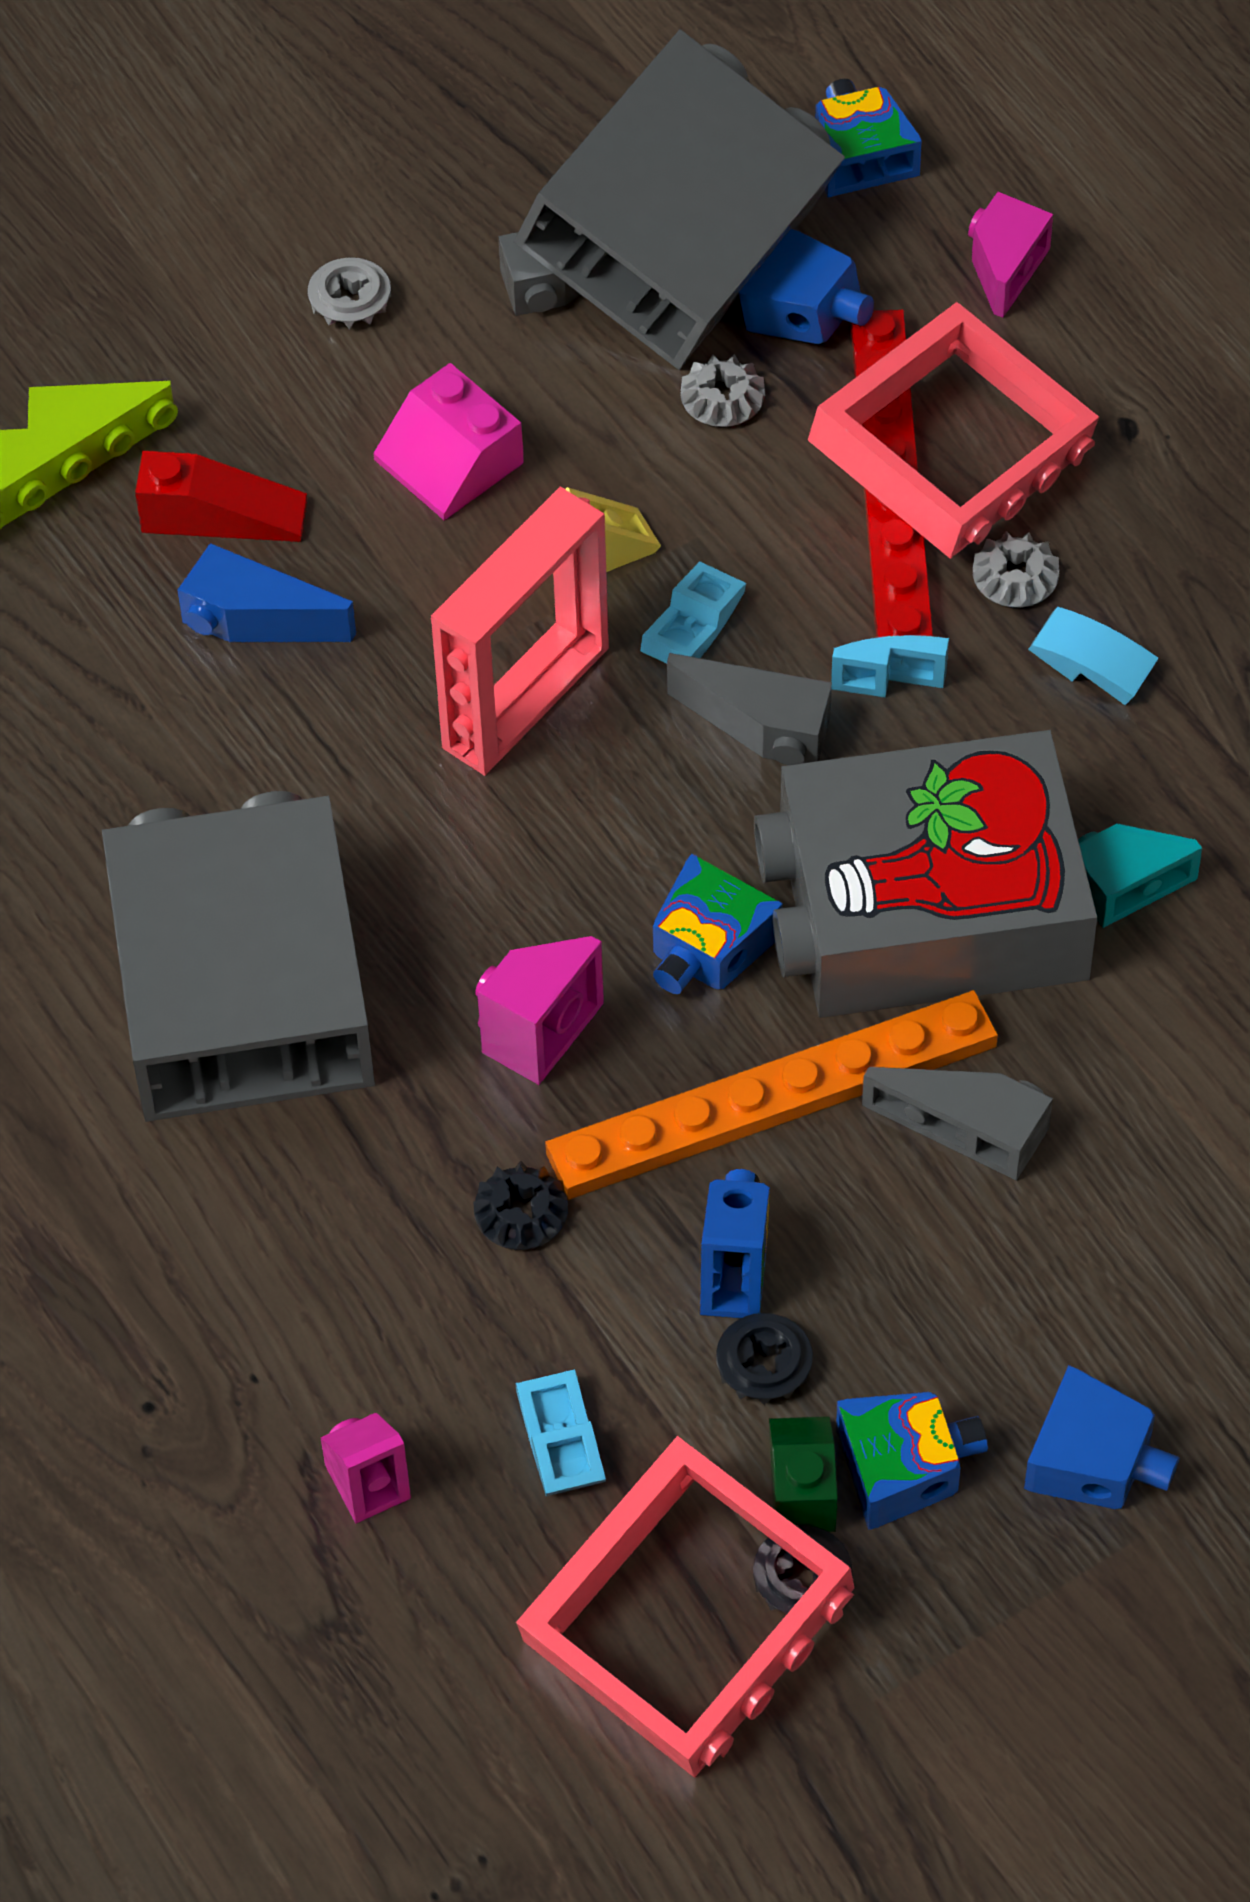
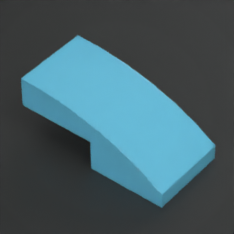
[640,561,746,664]
[1028,607,1158,705]
[831,635,949,698]
[516,1369,606,1496]

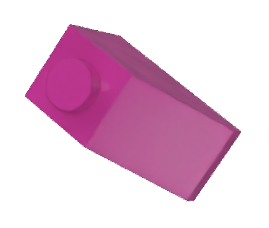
[968,192,1053,318]
[321,1413,411,1524]

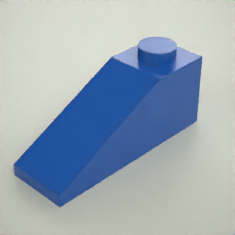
[177,543,356,642]

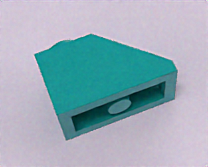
[1078,824,1202,928]

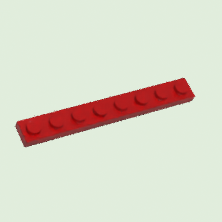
[851,309,933,638]

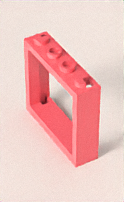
[808,302,1099,559]
[431,487,609,776]
[516,1436,854,1778]

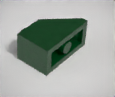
[769,1416,837,1532]

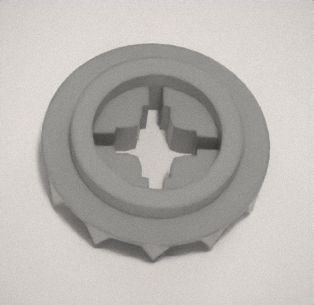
[308,258,391,329]
[681,354,765,427]
[973,531,1059,607]

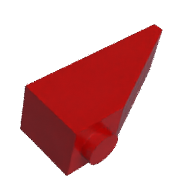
[135,451,307,542]

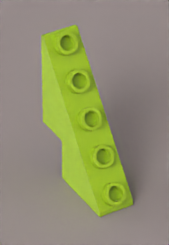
[0,381,178,530]

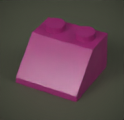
[373,363,524,521]
[476,936,604,1085]

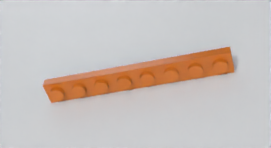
[545,990,998,1200]

